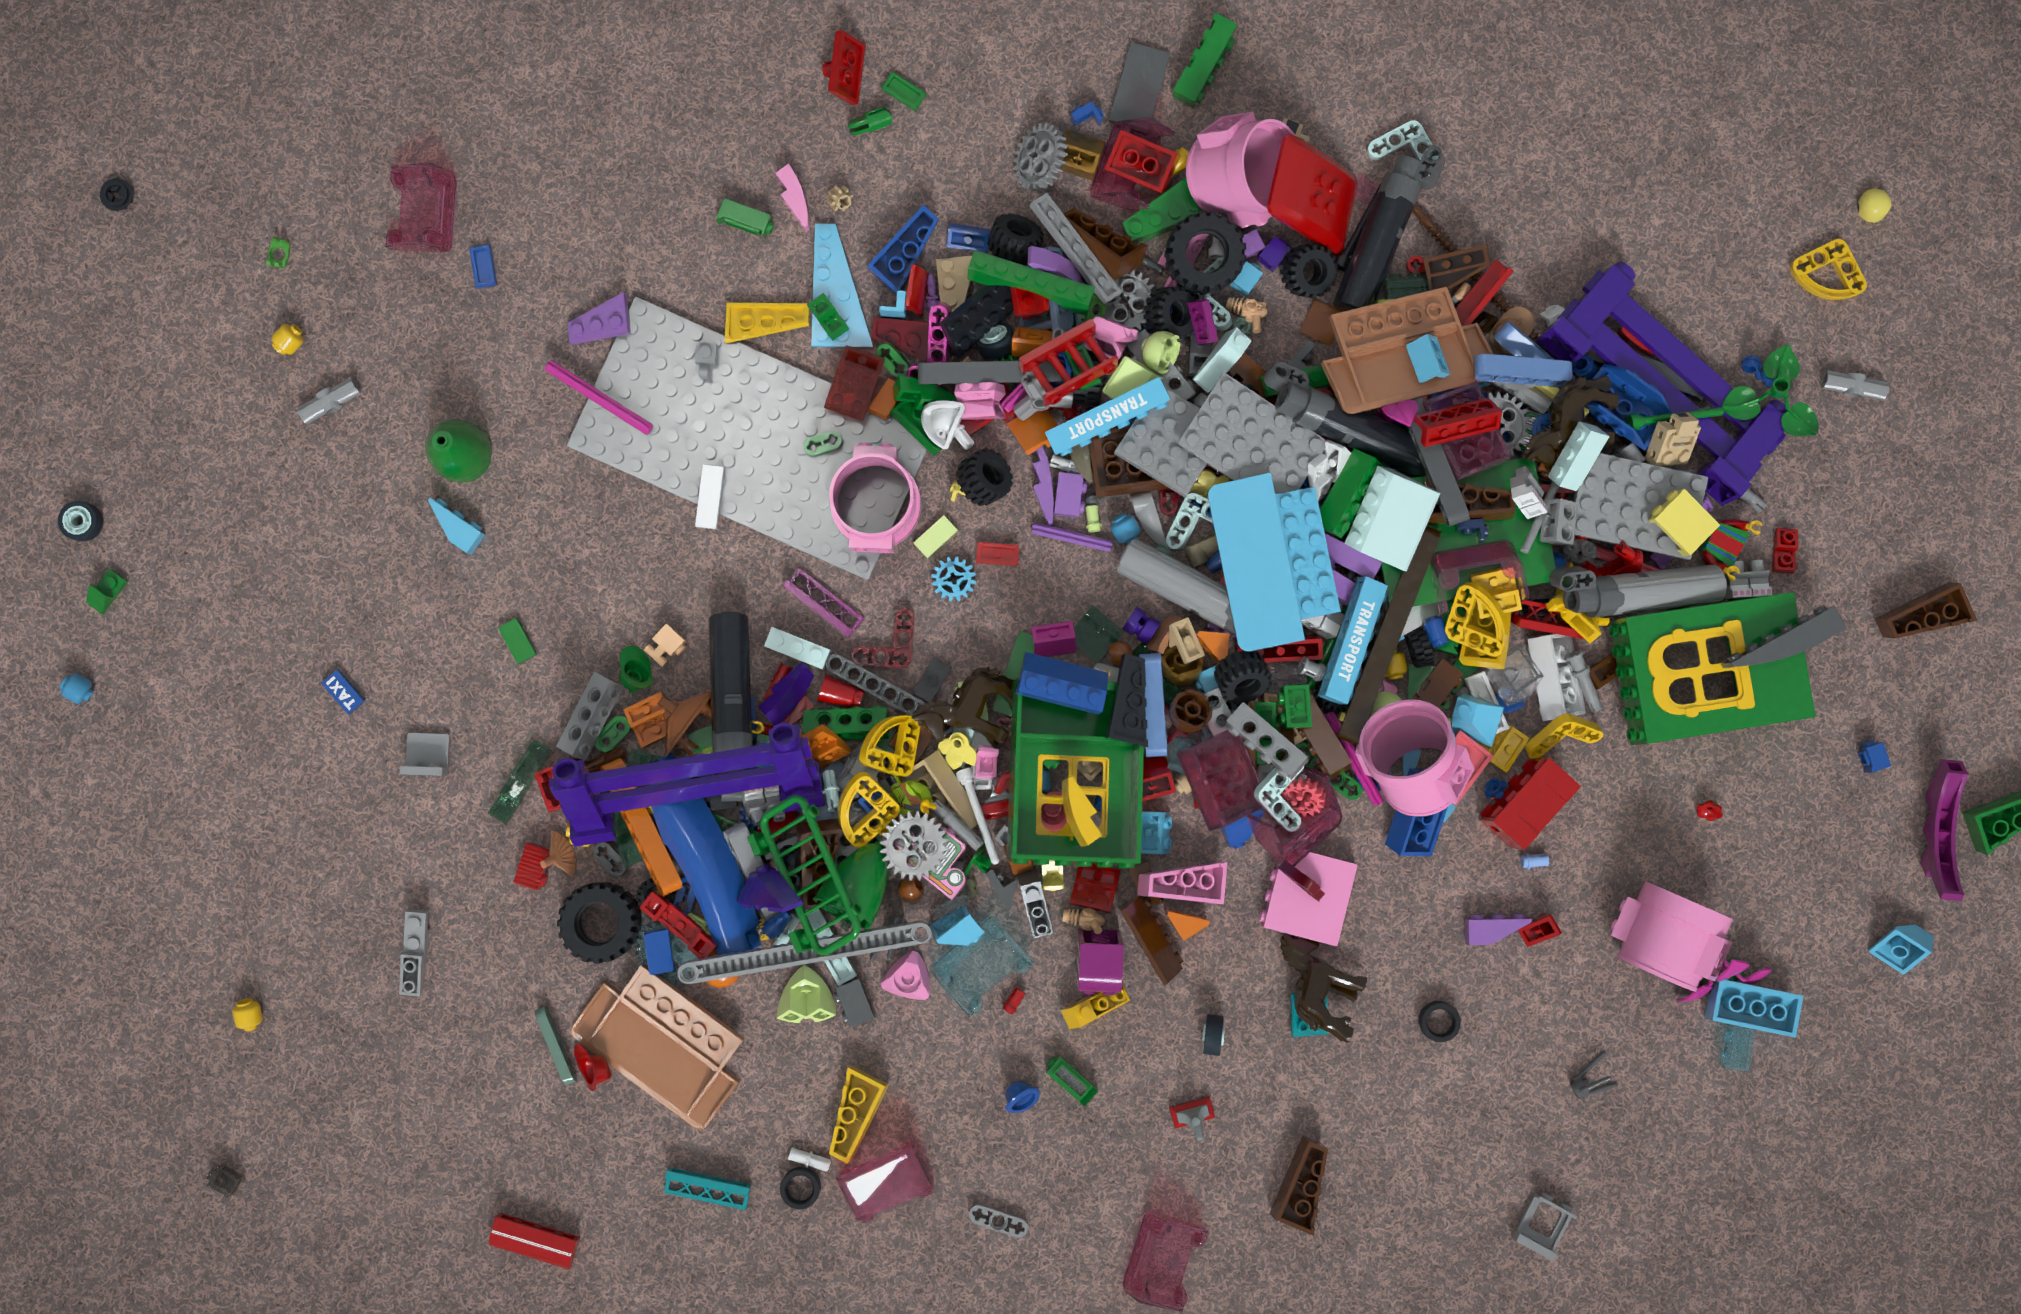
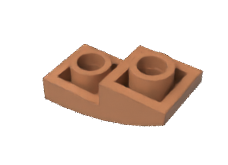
[1146,615,1185,654]

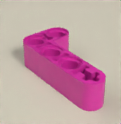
[906,302,951,386]

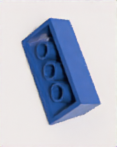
[1015,652,1108,714]
[1385,768,1448,856]

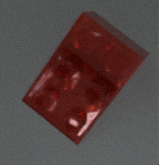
[824,345,886,421]

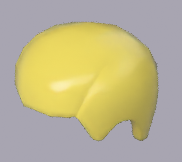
[1858,188,1891,223]

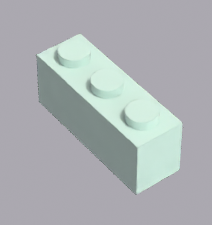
[1548,421,1609,491]
[764,627,832,670]

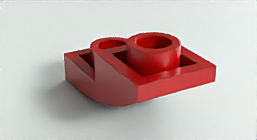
[1617,327,1655,357]
[1772,528,1798,574]

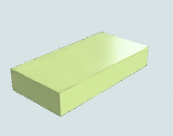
[914,515,958,559]

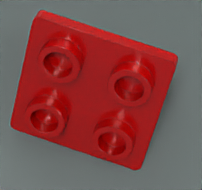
[1011,287,1049,320]

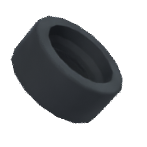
[1419,1001,1461,1042]
[780,1167,821,1210]

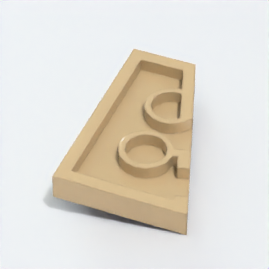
[936,256,972,316]

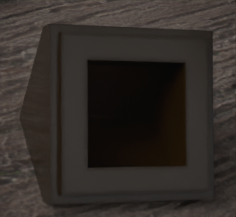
[1471,311,1498,336]

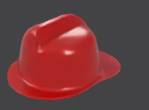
[574,1044,612,1091]

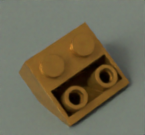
[1061,129,1106,181]

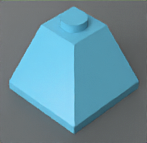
[1452,693,1504,747]
[930,901,984,946]
[1868,924,1934,975]

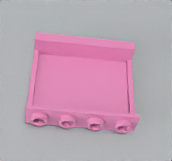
[1259,845,1358,946]

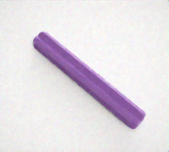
[1031,523,1113,552]

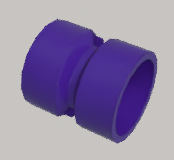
[1122,607,1161,645]

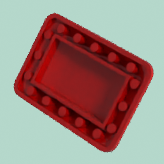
[1267,134,1358,254]

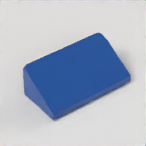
[946,223,991,253]
[644,929,674,975]

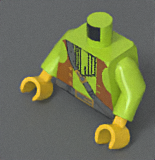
[879,775,937,839]

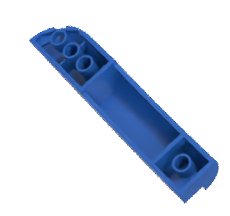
[648,753,761,956]

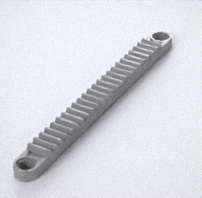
[678,921,931,984]

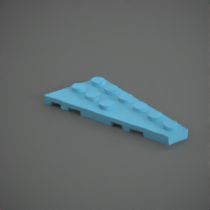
[811,223,874,349]

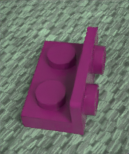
[1187,298,1218,344]

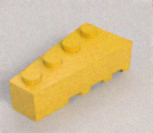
[829,1066,889,1164]

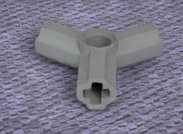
[1013,371,1073,421]

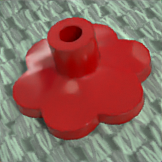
[1696,800,1723,821]

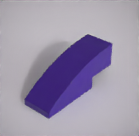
[758,662,814,726]

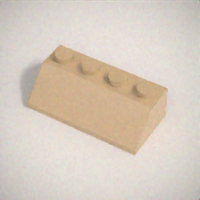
[899,750,978,838]

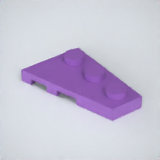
[568,292,631,345]

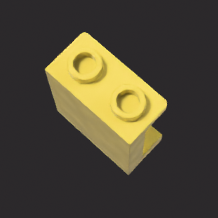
[1648,489,1720,556]

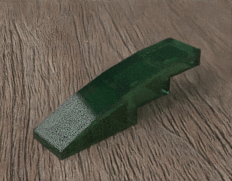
[488,740,552,825]

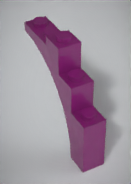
[1920,759,1969,901]

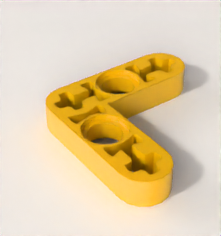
[1525,713,1603,759]

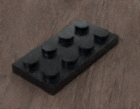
[940,285,1014,357]

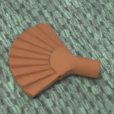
[540,830,576,877]

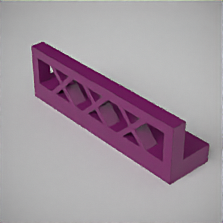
[782,568,864,638]

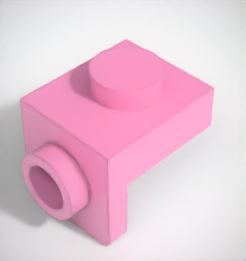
[974,745,999,779]

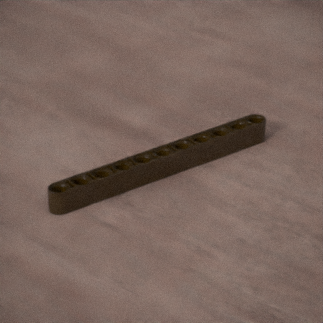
[1337,526,1442,745]

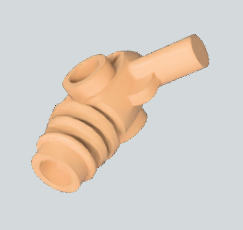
[1226,297,1268,333]
[1062,908,1105,934]

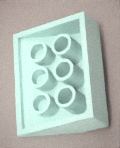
[1344,466,1440,571]

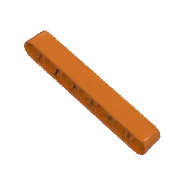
[600,758,682,896]

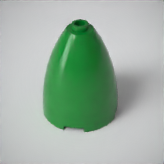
[425,419,492,483]
[813,841,888,930]

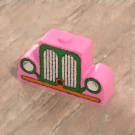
[894,822,966,900]

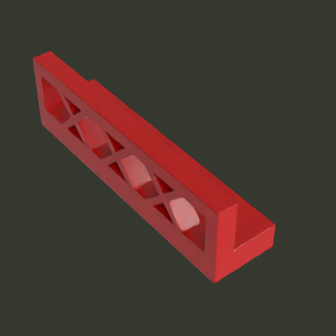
[1455,259,1514,326]
[1414,398,1502,447]
[1511,598,1584,639]

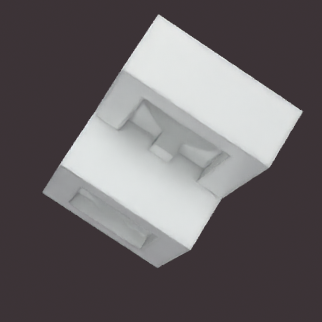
[1308,453,1333,501]

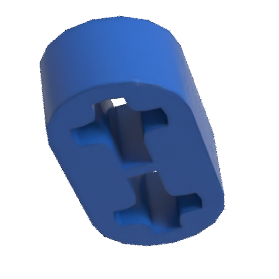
[674,877,696,914]

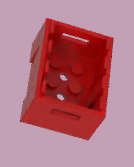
[1479,758,1581,850]

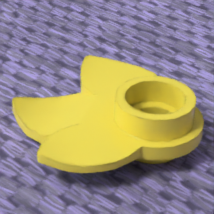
[1190,469,1230,503]
[938,731,977,770]

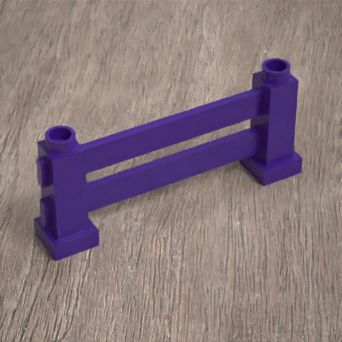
[1536,262,1788,506]
[549,723,825,847]

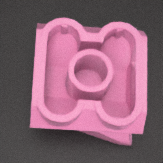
[1081,315,1139,359]
[954,382,1006,420]

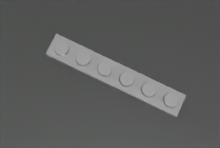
[1029,193,1122,305]

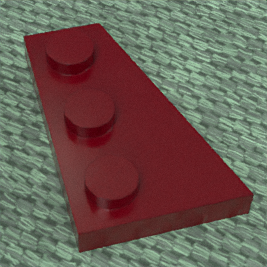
[872,317,929,362]

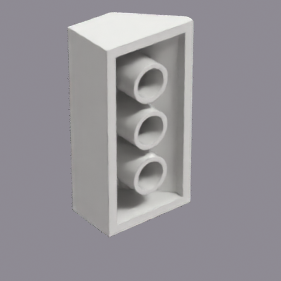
[1528,634,1586,721]

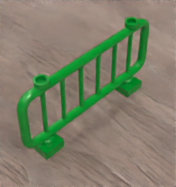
[747,794,862,956]

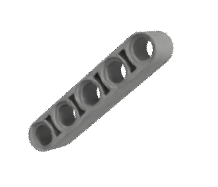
[723,822,779,922]

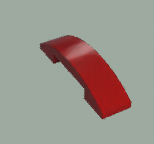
[640,891,717,959]

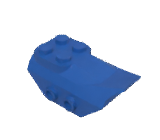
[1584,364,1673,451]

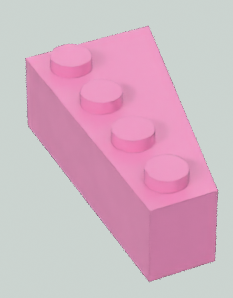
[1137,862,1228,904]

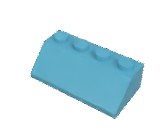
[1704,980,1803,1038]

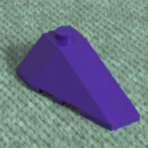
[737,865,803,912]

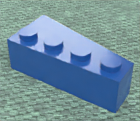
[867,205,939,297]

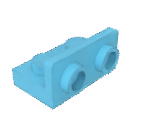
[1141,811,1172,854]

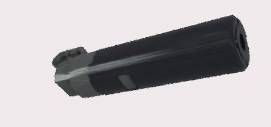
[1333,145,1445,312]
[1264,361,1425,477]
[709,612,753,802]

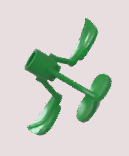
[1721,344,1819,437]

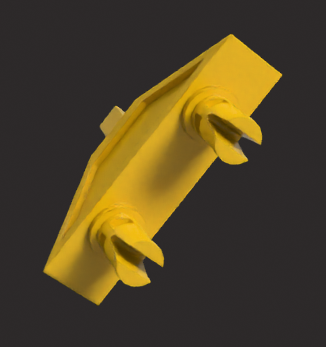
[1546,562,1609,644]

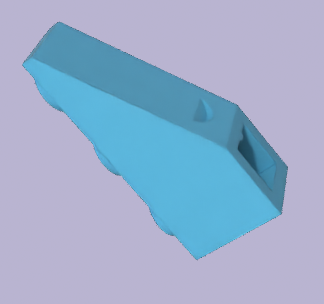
[428,498,486,555]

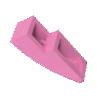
[775,164,810,232]

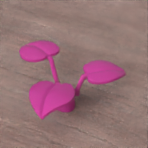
[1334,395,1419,427]
[1677,959,1772,1002]

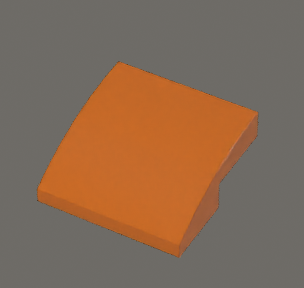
[1007,409,1058,455]
[623,691,667,749]
[802,724,851,769]

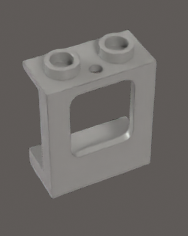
[1512,1192,1577,1262]

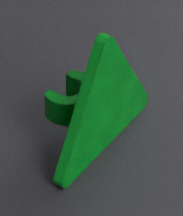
[964,843,992,876]

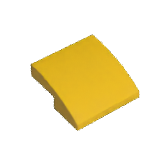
[1470,565,1522,619]
[1475,725,1530,773]

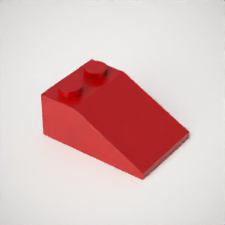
[1104,130,1180,194]

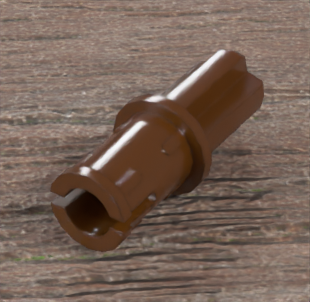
[585,746,627,773]

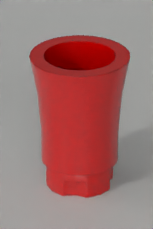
[817,674,864,708]

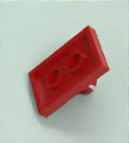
[822,30,866,105]

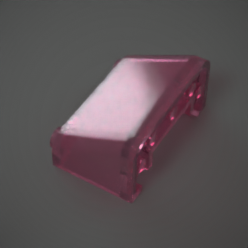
[385,162,457,253]
[835,1139,935,1223]
[1123,1210,1208,1312]

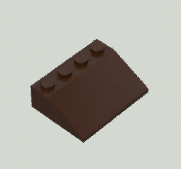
[1089,426,1169,498]
[1118,895,1184,986]

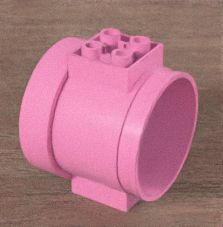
[1186,112,1295,228]
[829,442,921,553]
[1355,700,1474,816]
[1610,881,1733,992]

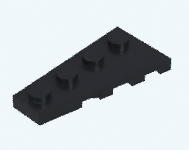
[1106,654,1148,747]

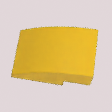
[1459,604,1511,669]
[1062,776,1102,847]

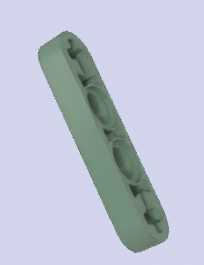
[535,1006,577,1086]

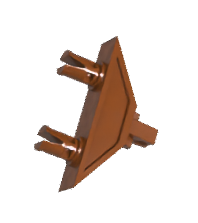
[657,691,712,757]

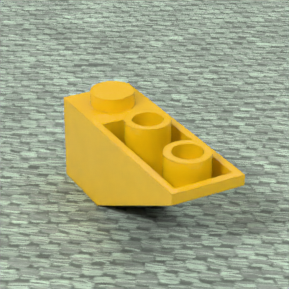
[1061,984,1130,1029]

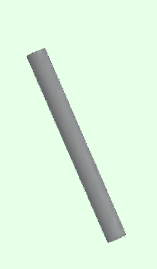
[1520,481,1559,554]

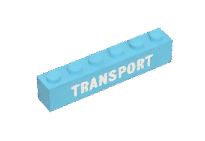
[1045,377,1171,456]
[1317,576,1388,705]

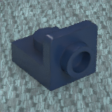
[1455,519,1488,543]

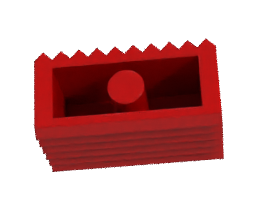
[513,842,553,890]

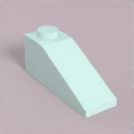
[1193,327,1251,393]

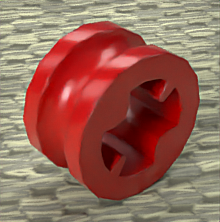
[1406,256,1425,276]

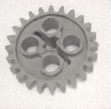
[1013,123,1068,192]
[1093,270,1155,332]
[1465,392,1531,460]
[880,811,949,881]

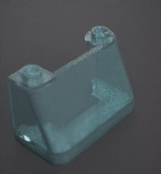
[931,916,1034,1018]

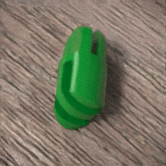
[848,107,892,135]

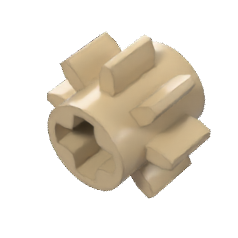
[826,185,853,212]

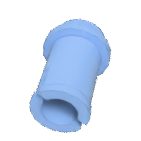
[1520,853,1549,870]

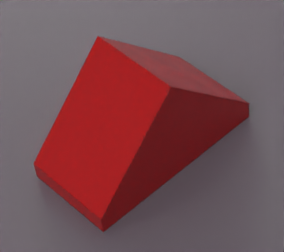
[1518,913,1562,947]

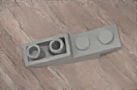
[399,909,430,997]

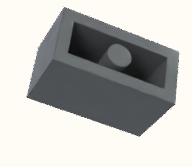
[834,977,875,1027]

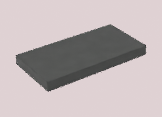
[1109,42,1170,133]

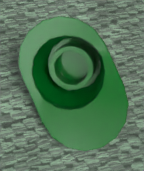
[619,646,653,693]

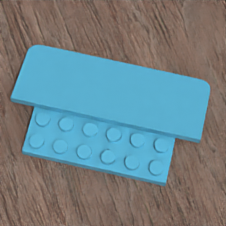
[1208,473,1341,651]

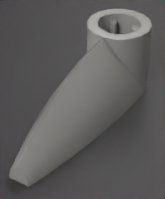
[1130,491,1167,546]

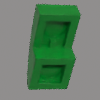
[807,293,849,341]

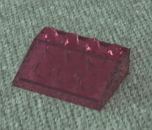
[1422,381,1511,480]
[1176,730,1267,831]

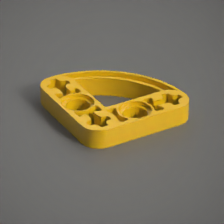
[1790,239,1867,300]
[1445,582,1508,657]
[859,715,920,776]
[838,772,900,848]

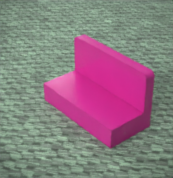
[1031,621,1076,657]

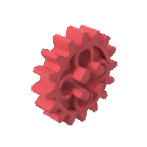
[1280,776,1326,817]

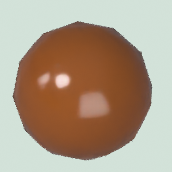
[1107,641,1132,668]
[898,876,924,903]

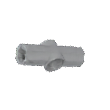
[1820,370,1890,401]
[297,377,361,424]
[1489,382,1553,414]

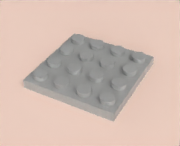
[1114,388,1207,498]

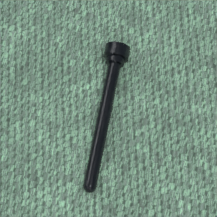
[1334,183,1381,272]

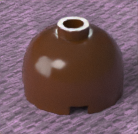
[1169,689,1213,733]

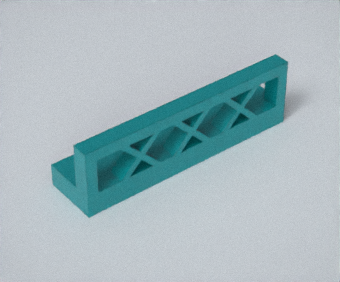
[664,1167,752,1210]

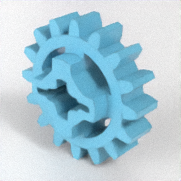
[931,557,976,602]

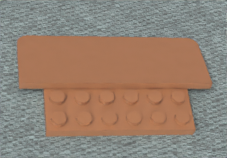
[1321,287,1493,414]
[571,963,745,1129]

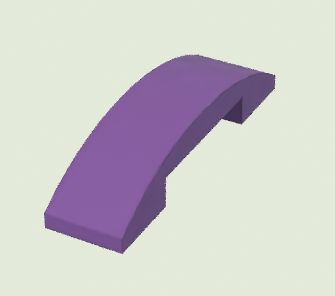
[1028,246,1088,285]

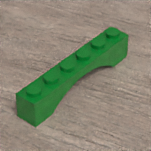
[968,250,1095,316]

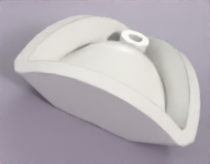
[921,401,965,449]

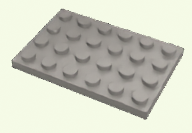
[1177,372,1326,494]
[1573,453,1708,560]

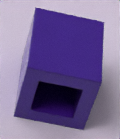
[1257,237,1290,273]

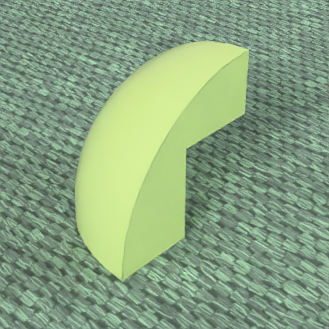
[777,965,836,1023]

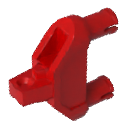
[1580,541,1643,577]

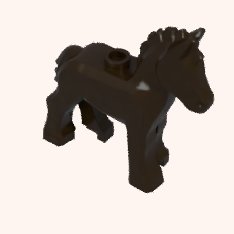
[1521,376,1619,469]
[911,667,1014,748]
[1280,933,1368,1043]

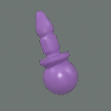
[926,274,941,313]

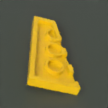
[724,303,810,344]

